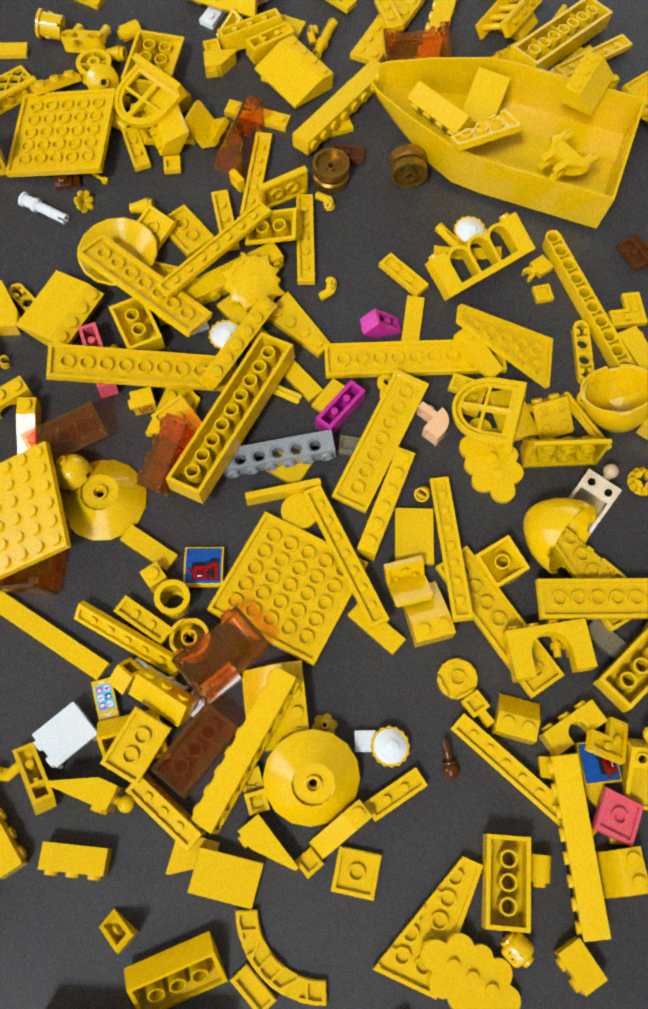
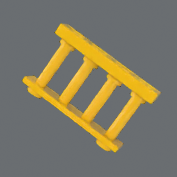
[475,0,543,40]

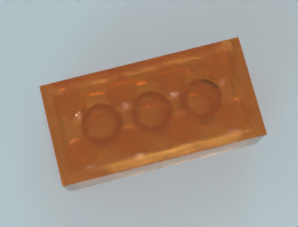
[20,401,108,461]
[136,412,197,497]
[150,702,238,799]

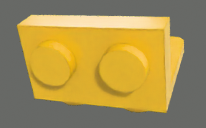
[184,100,230,149]
[526,392,574,439]
[384,555,434,607]

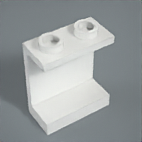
[32,702,97,770]

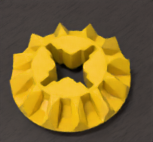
[627,467,648,496]

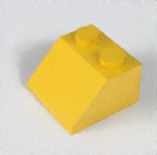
[491,693,540,745]
[596,846,648,899]

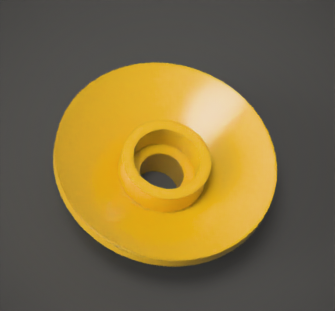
[86,63,119,90]

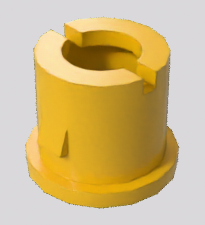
[35,8,66,41]
[154,579,191,619]

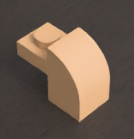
[417,401,449,446]

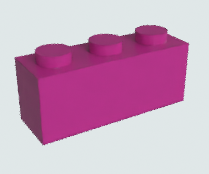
[315,380,366,435]

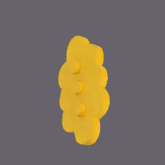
[459,418,524,504]
[420,932,521,1009]

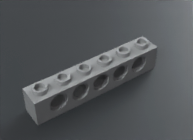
[223,429,336,478]

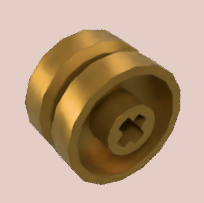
[389,144,428,188]
[312,148,350,194]

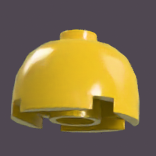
[55,454,93,492]

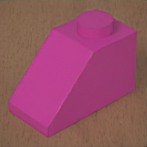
[359,309,402,339]

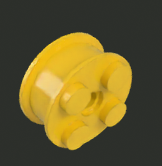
[76,48,114,86]

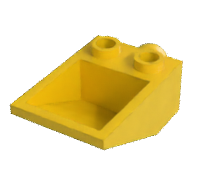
[622,726,648,810]
[47,777,134,815]

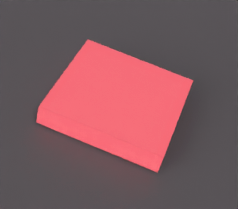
[591,787,644,847]

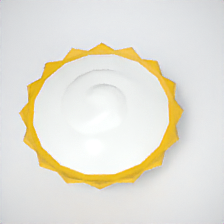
[453,216,487,246]
[208,319,238,349]
[370,725,411,768]

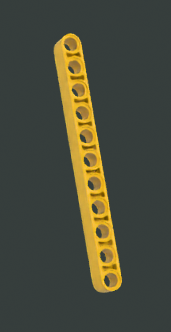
[542,230,636,368]

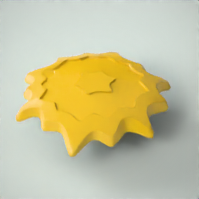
[220,252,285,311]

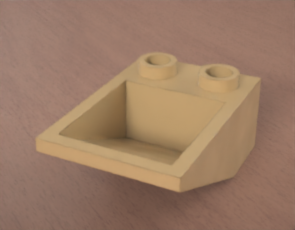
[569,464,622,533]

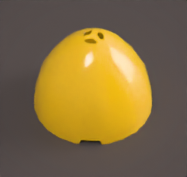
[580,364,648,433]
[523,498,597,574]

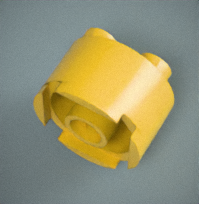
[169,618,212,663]

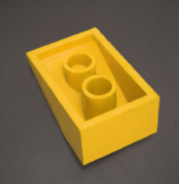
[403,581,456,648]

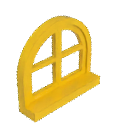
[114,53,187,128]
[452,377,527,453]

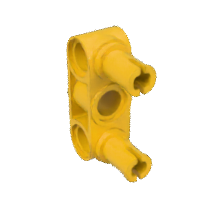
[60,23,112,53]

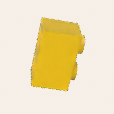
[554,936,608,996]

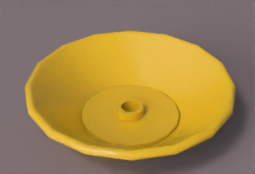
[78,217,158,286]
[61,460,147,541]
[263,729,360,827]

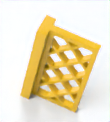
[0,65,37,115]

